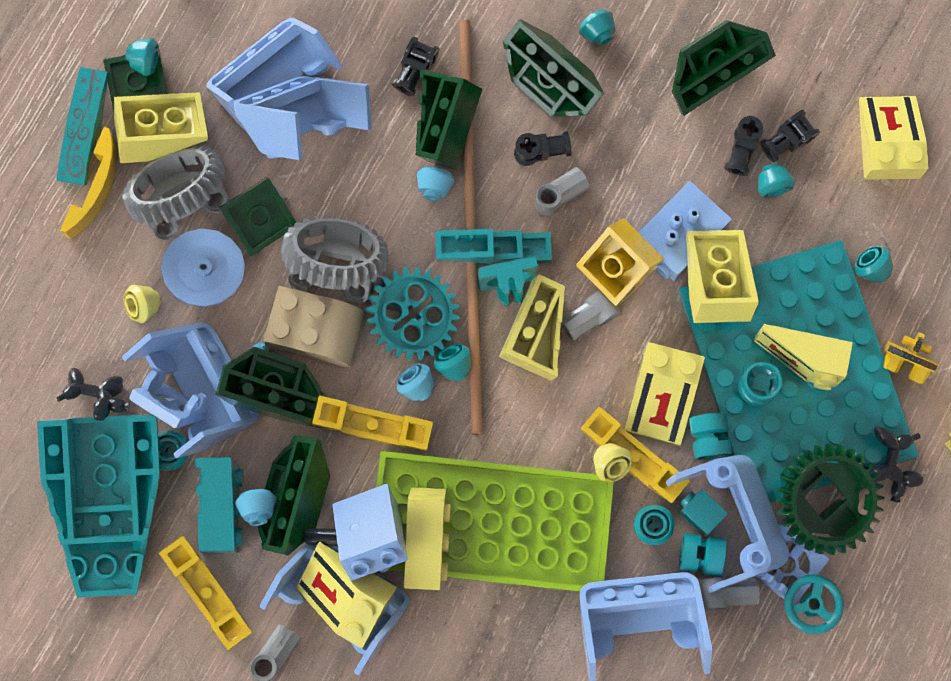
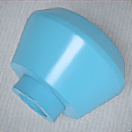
[416,166,455,201]
[397,363,434,401]
[235,489,276,526]

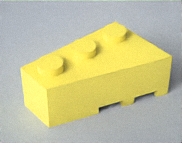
[499,274,565,381]
[404,487,451,590]

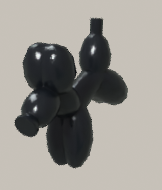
[56,368,131,421]
[869,426,924,503]

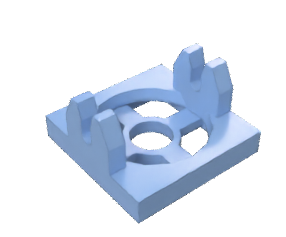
[129,367,208,428]
[755,524,829,605]

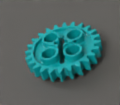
[366,267,460,361]

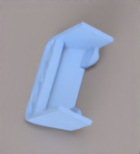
[207,18,343,131]
[234,76,372,160]
[122,322,259,459]
[666,455,789,593]
[259,544,410,676]
[580,572,712,681]

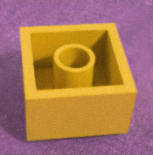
[576,218,664,306]

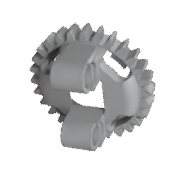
[122,145,229,240]
[281,215,388,303]

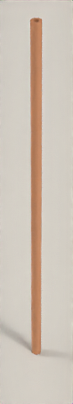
[459,20,483,435]

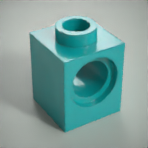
[679,489,728,538]

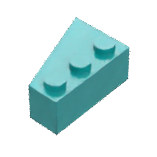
[195,457,244,554]

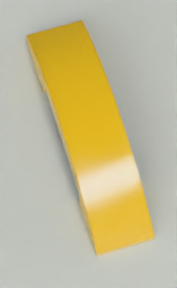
[60,127,117,239]
[312,395,433,451]
[580,406,690,504]
[159,535,253,650]

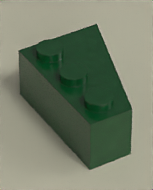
[415,70,483,170]

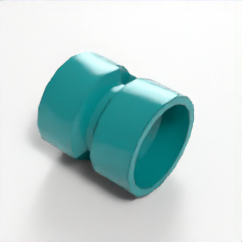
[738,362,782,406]
[689,413,732,460]
[679,533,726,577]

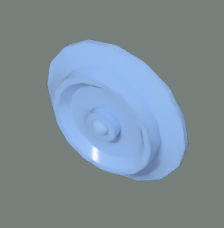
[161,228,245,307]

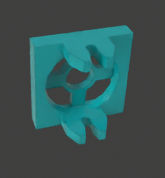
[478,256,538,307]

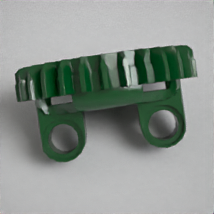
[775,444,885,555]

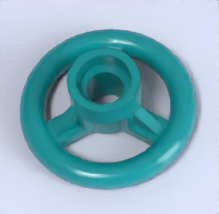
[784,574,844,634]

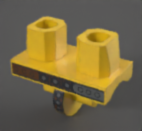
[883,332,939,384]

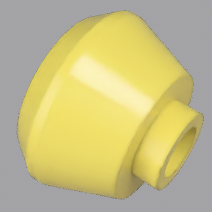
[123,285,161,323]
[593,443,632,482]

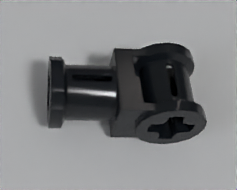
[392,36,440,96]
[760,110,820,162]
[724,116,763,176]
[514,131,572,166]

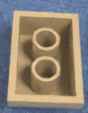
[263,286,365,368]

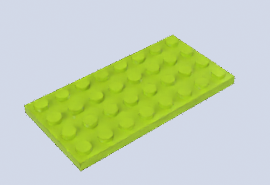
[376,451,614,592]

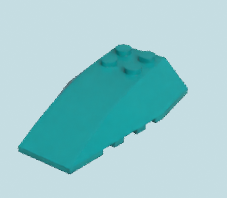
[37,414,161,598]

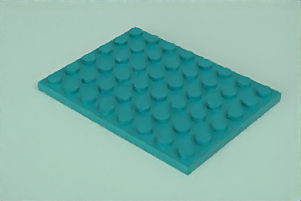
[678,240,919,503]

